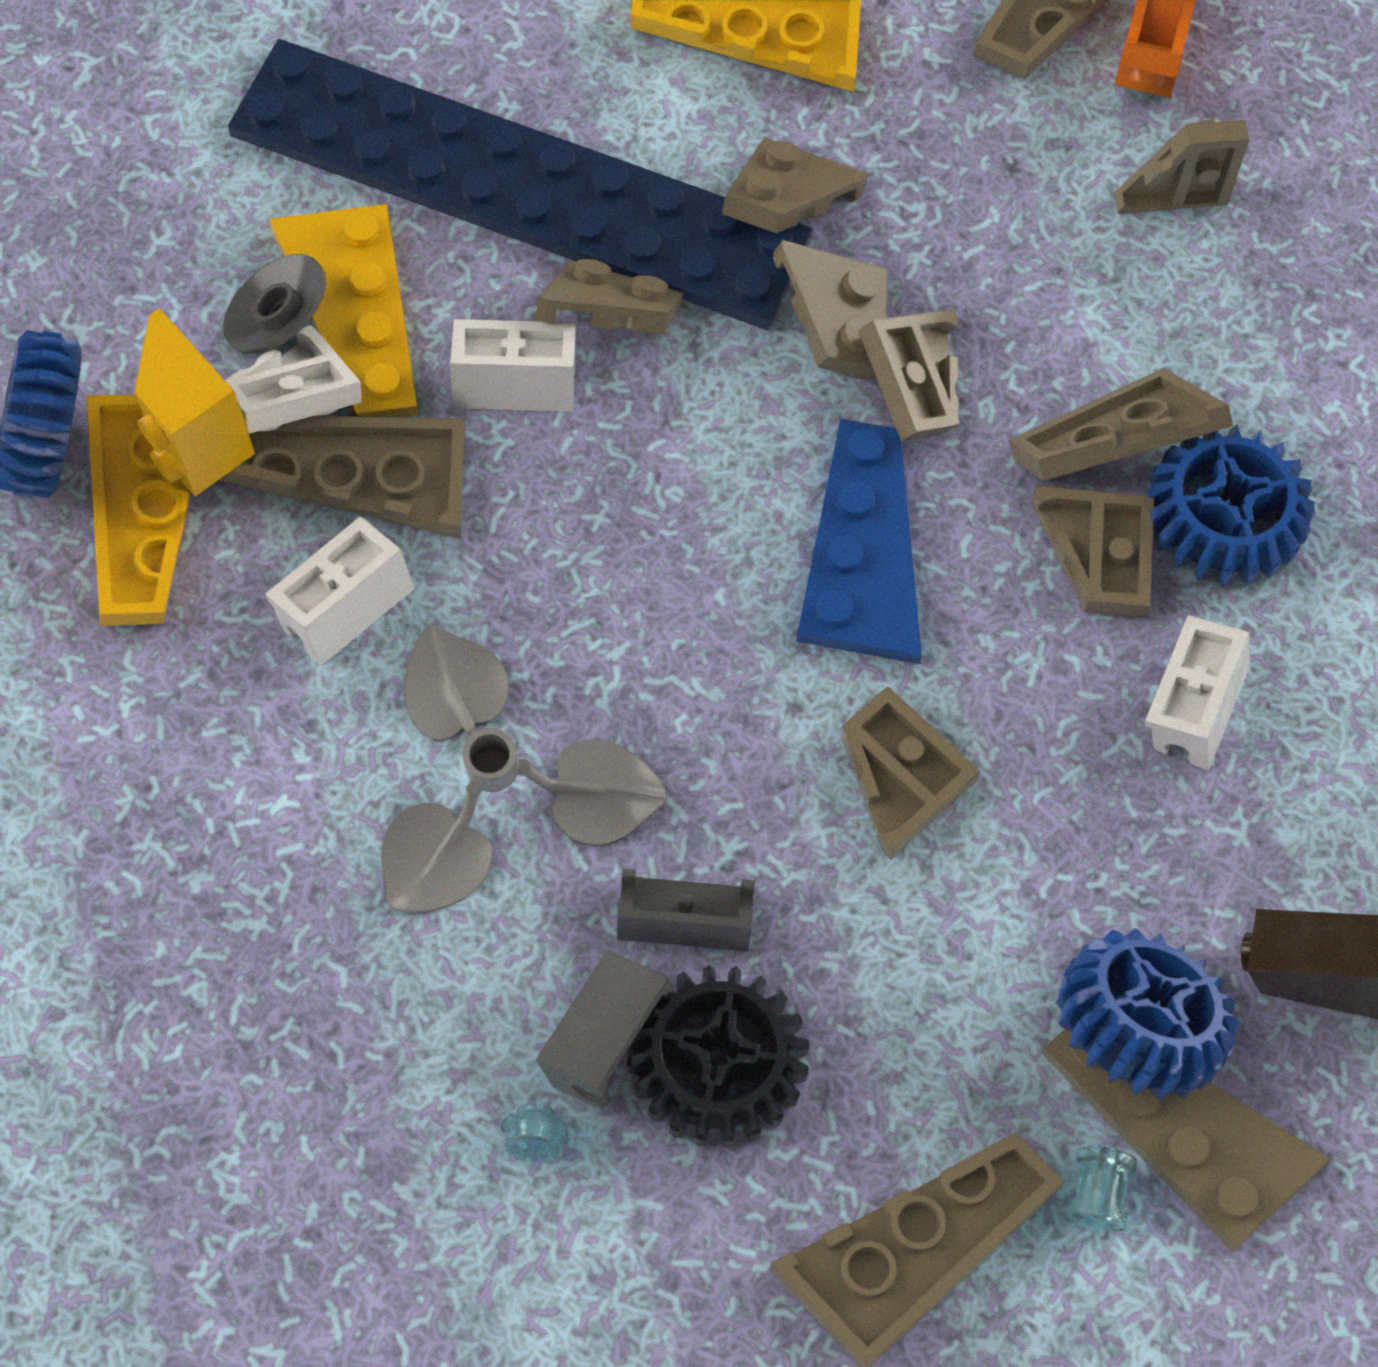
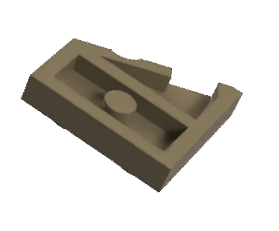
[722,137,869,234]
[1032,485,1154,618]

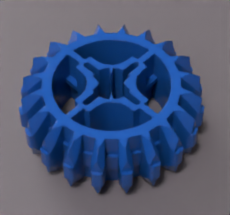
[0,330,82,499]
[1146,424,1315,587]
[1056,928,1240,1100]

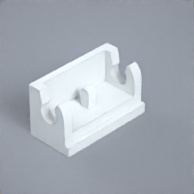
[450,319,576,412]
[265,516,415,666]
[1145,615,1250,771]

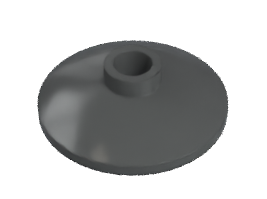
[223,254,326,355]

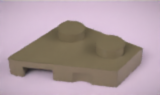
[1114,119,1250,214]
[773,240,888,379]
[535,259,684,334]
[858,309,959,442]
[841,686,980,860]

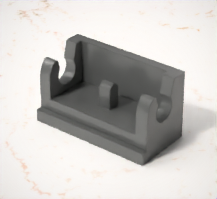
[617,868,755,951]
[536,950,672,1109]

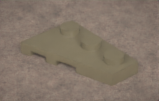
[1009,368,1233,481]

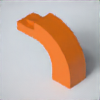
[1114,0,1196,98]

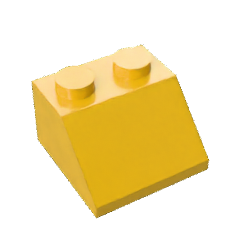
[134,308,255,497]

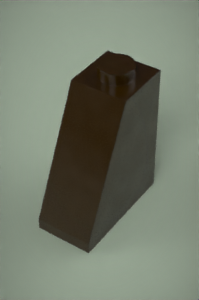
[1241,909,1378,1019]

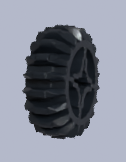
[627,965,809,1148]

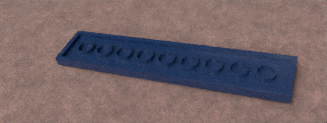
[228,38,813,331]

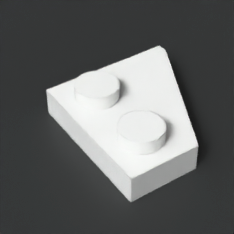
[225,325,362,434]

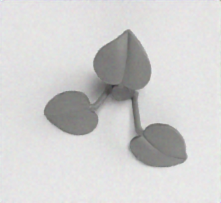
[381,624,667,913]

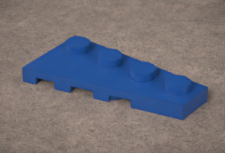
[796,418,922,664]

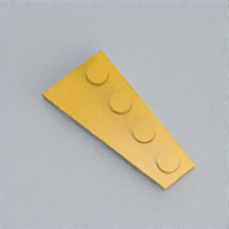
[631,0,861,92]
[269,204,418,418]
[86,394,191,626]

